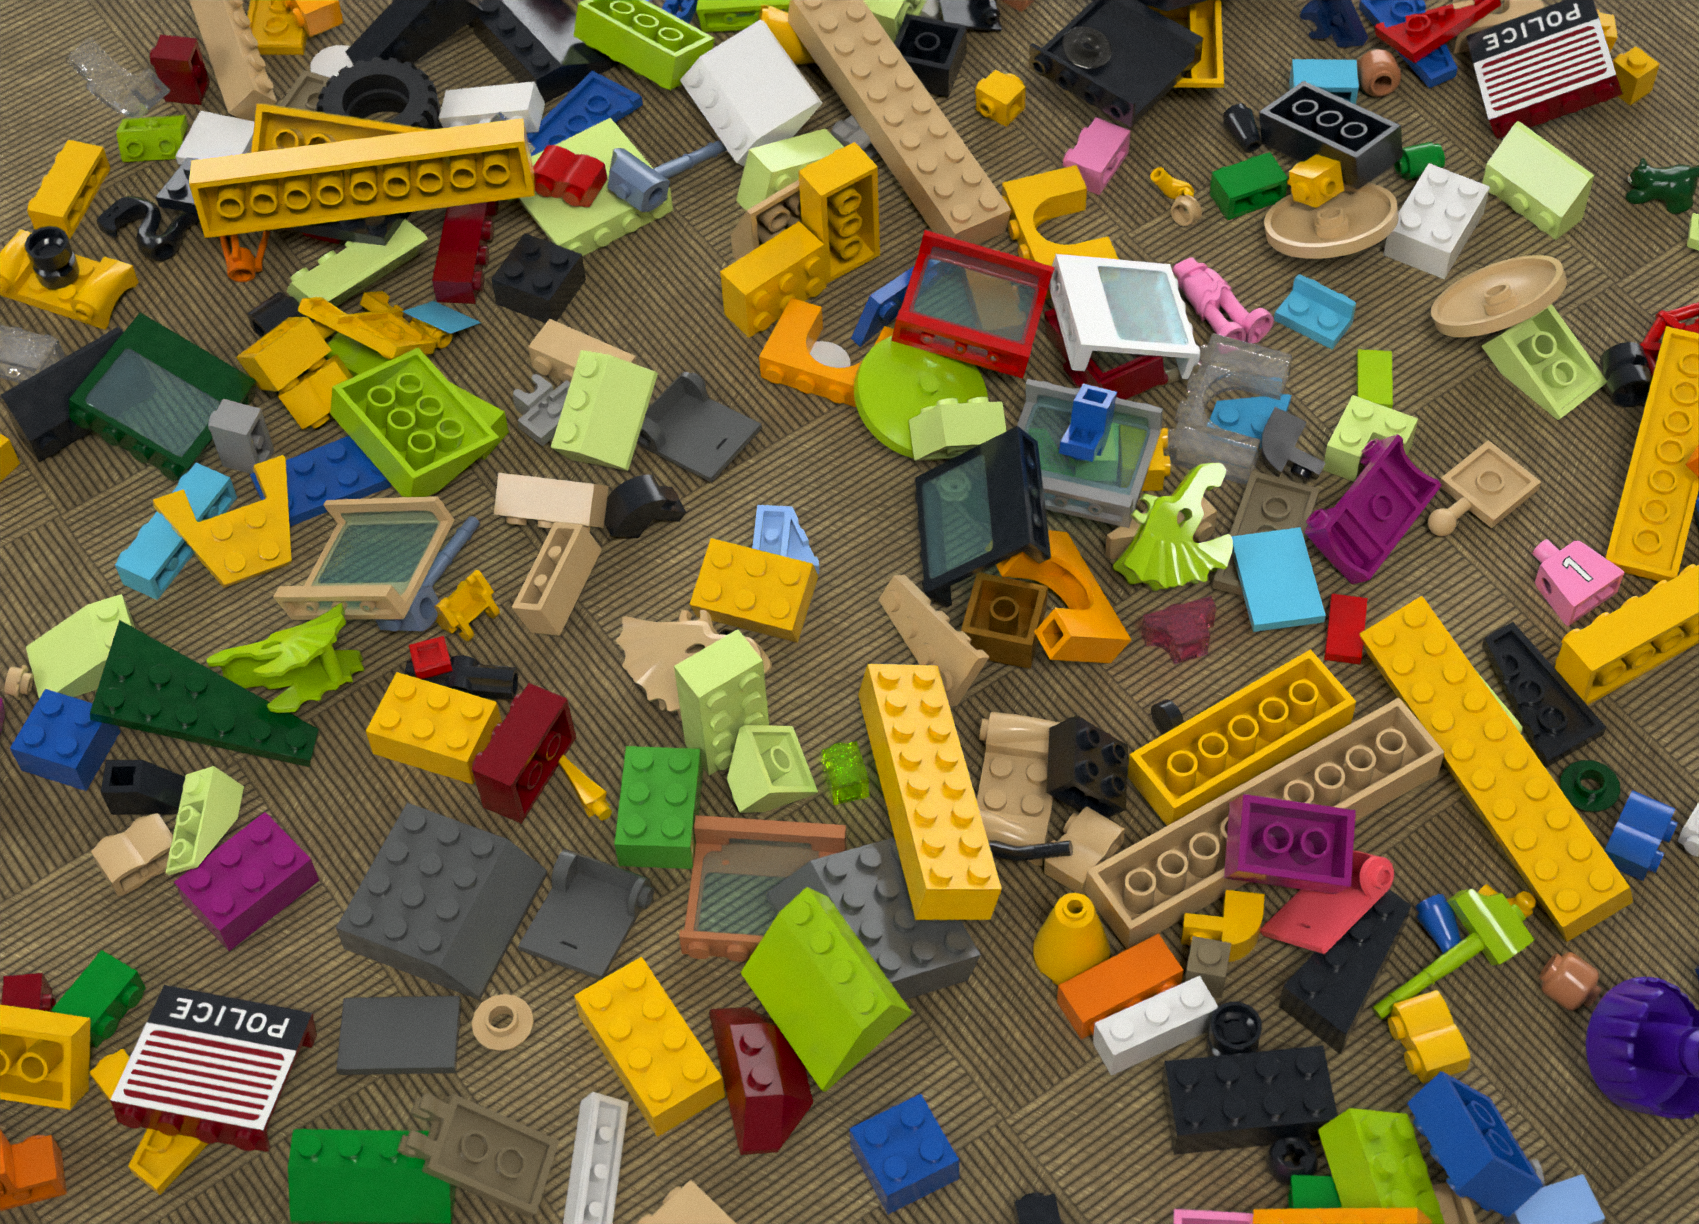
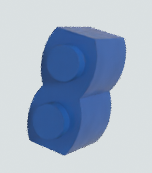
[1604,790,1678,881]

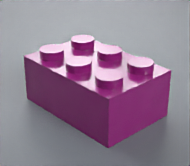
[1224,794,1356,894]
[174,812,319,951]

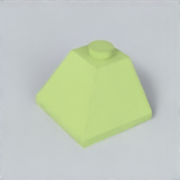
[727,725,818,813]

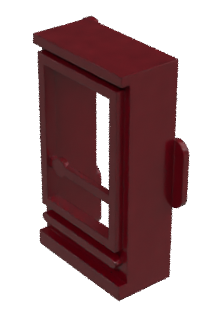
[1044,287,1169,400]

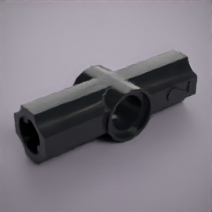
[405,655,519,700]

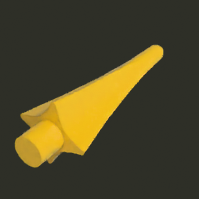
[559,754,612,821]

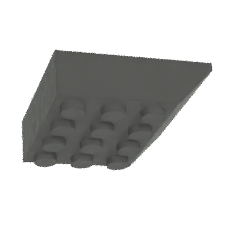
[336,803,548,1000]
[766,837,981,1000]

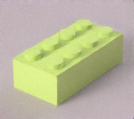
[674,629,769,775]

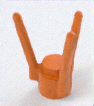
[219,231,270,282]

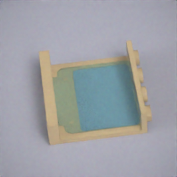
[273,496,454,620]

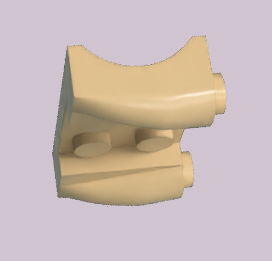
[977,711,1060,866]

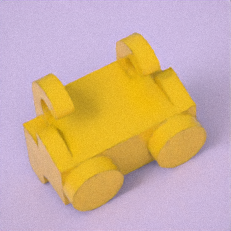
[434,570,500,641]

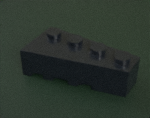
[1279,889,1411,1055]

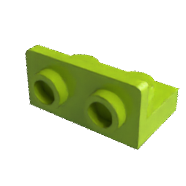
[116,115,188,162]

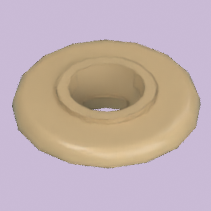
[471,994,534,1051]

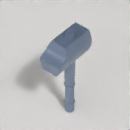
[607,140,727,212]
[375,516,480,631]

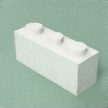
[439,82,545,133]
[1093,976,1218,1076]

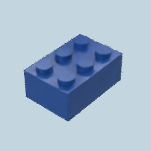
[1407,1071,1543,1218]

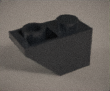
[101,760,185,815]

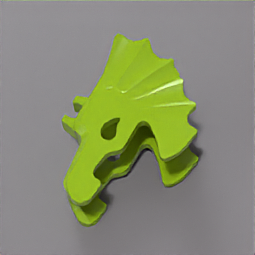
[1112,463,1233,591]
[206,603,365,713]

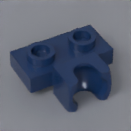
[1299,0,1369,47]

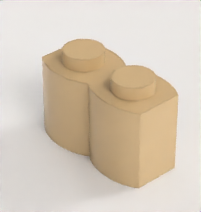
[1043,806,1125,895]
[91,813,173,896]

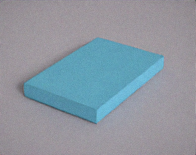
[1232,527,1326,632]

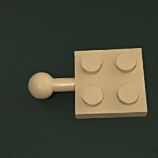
[1428,440,1541,537]

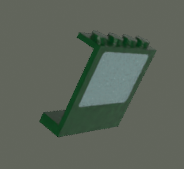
[69,312,256,481]

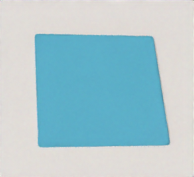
[403,301,481,334]

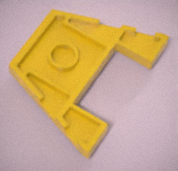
[297,291,437,360]
[153,455,292,588]

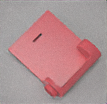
[1260,850,1394,954]

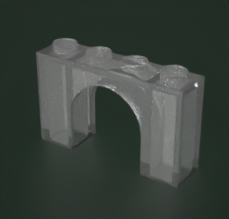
[1165,333,1292,485]

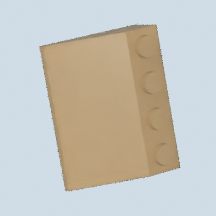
[731,180,802,260]

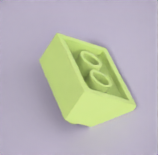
[1482,121,1594,240]
[551,350,658,471]

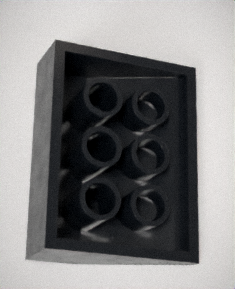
[472,0,619,104]

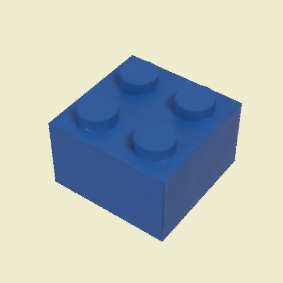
[10,689,121,791]
[849,1093,959,1215]

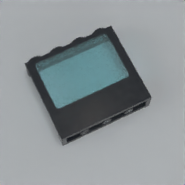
[915,426,1051,608]

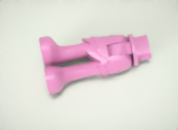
[1172,257,1274,352]

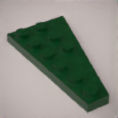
[90,620,319,767]

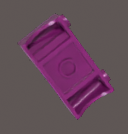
[1305,434,1442,585]

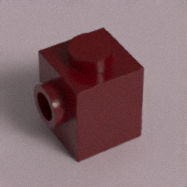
[1,973,56,1012]

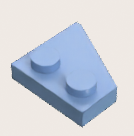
[752,505,820,574]

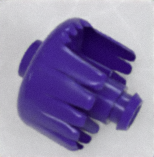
[1586,976,1699,1119]

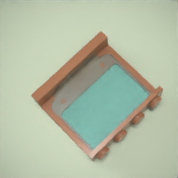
[679,815,847,962]

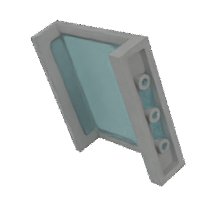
[1017,379,1163,528]

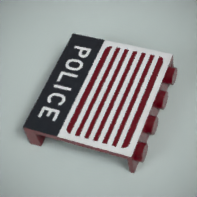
[1466,0,1623,139]
[110,985,317,1152]

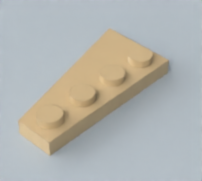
[879,575,989,706]

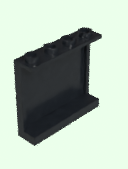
[1029,0,1203,127]

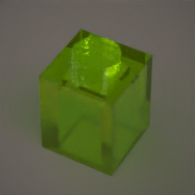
[821,741,869,806]

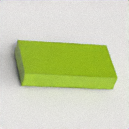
[1356,349,1393,409]

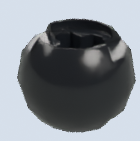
[1266,1135,1318,1187]

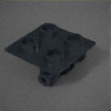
[938,0,1002,32]

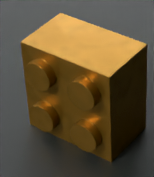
[961,572,1048,669]

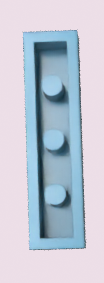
[115,463,237,600]

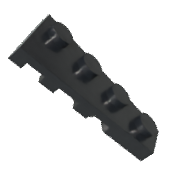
[1482,622,1606,768]

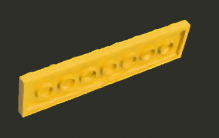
[1605,326,1699,582]

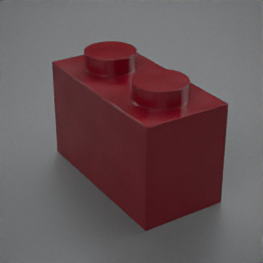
[150,34,210,105]

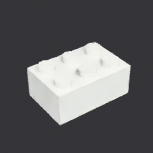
[1384,163,1490,279]

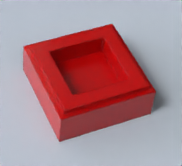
[409,636,453,679]

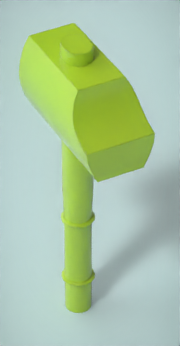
[1372,888,1534,1020]

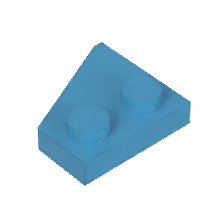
[1206,394,1292,450]

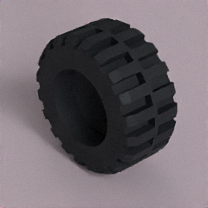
[316,57,443,130]

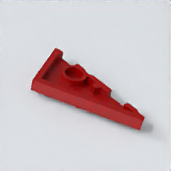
[1374,0,1501,63]

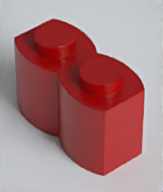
[533,145,608,207]

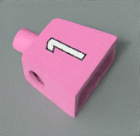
[1533,539,1624,627]

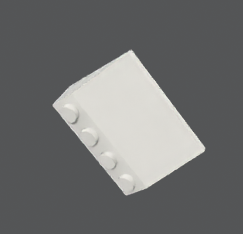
[680,20,822,166]

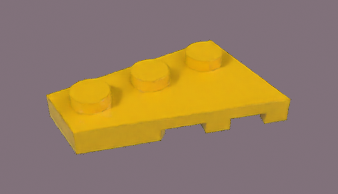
[128,1129,208,1195]

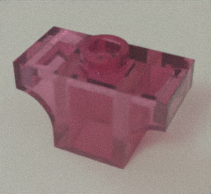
[1141,596,1216,664]

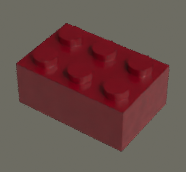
[472,683,577,824]

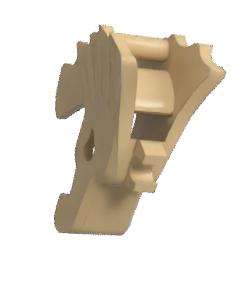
[616,610,772,721]

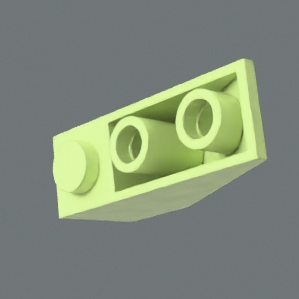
[165,766,244,875]

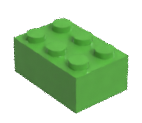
[614,746,703,869]

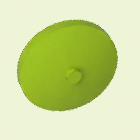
[854,336,988,460]

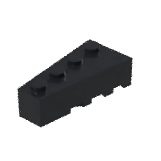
[345,0,484,65]

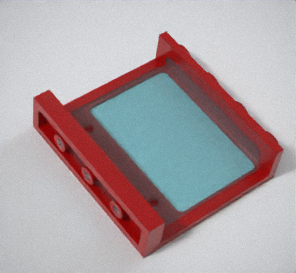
[891,230,1055,379]

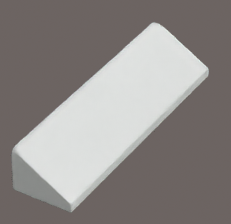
[563,1092,629,1224]

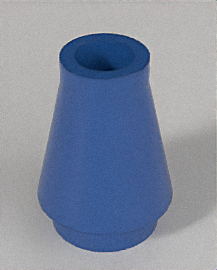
[1415,894,1462,954]

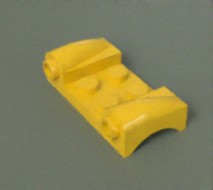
[0,229,139,330]

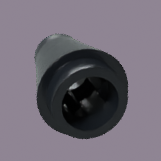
[1223,103,1262,153]

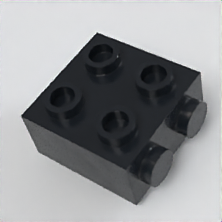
[1046,715,1128,818]

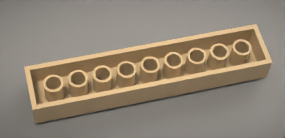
[787,0,1011,245]
[1085,697,1445,949]

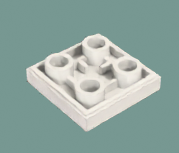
[175,111,254,164]

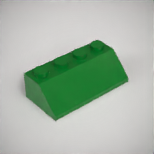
[288,1129,456,1224]

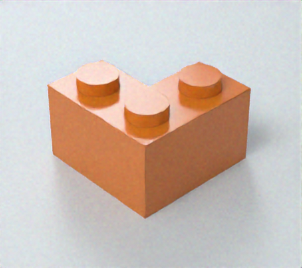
[0,1129,67,1211]

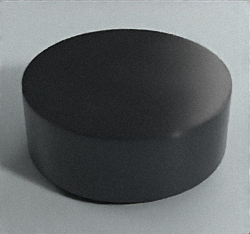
[1151,699,1184,735]

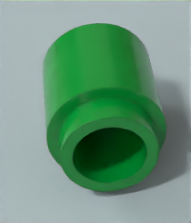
[1394,142,1445,180]

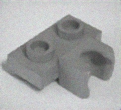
[513,374,570,446]

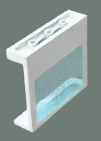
[1049,254,1200,379]

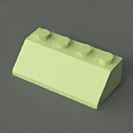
[287,219,428,307]

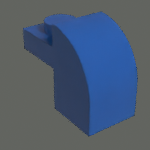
[1059,384,1117,462]

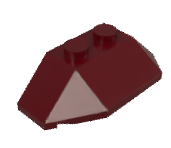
[709,1007,814,1155]

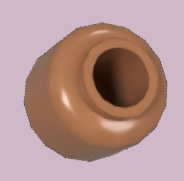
[1357,49,1401,97]
[1539,952,1601,1011]

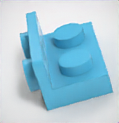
[1274,274,1356,349]

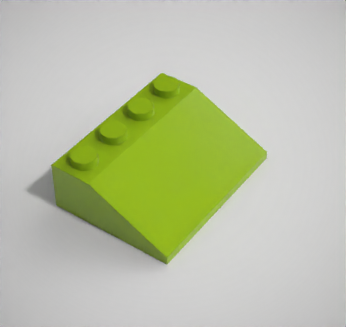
[330,348,499,497]
[741,887,913,1092]

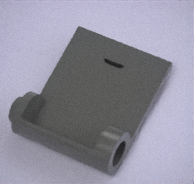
[637,372,762,483]
[518,849,654,980]

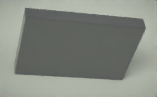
[337,996,461,1075]

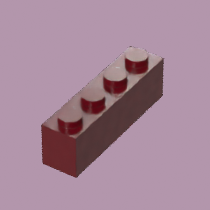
[432,201,499,304]

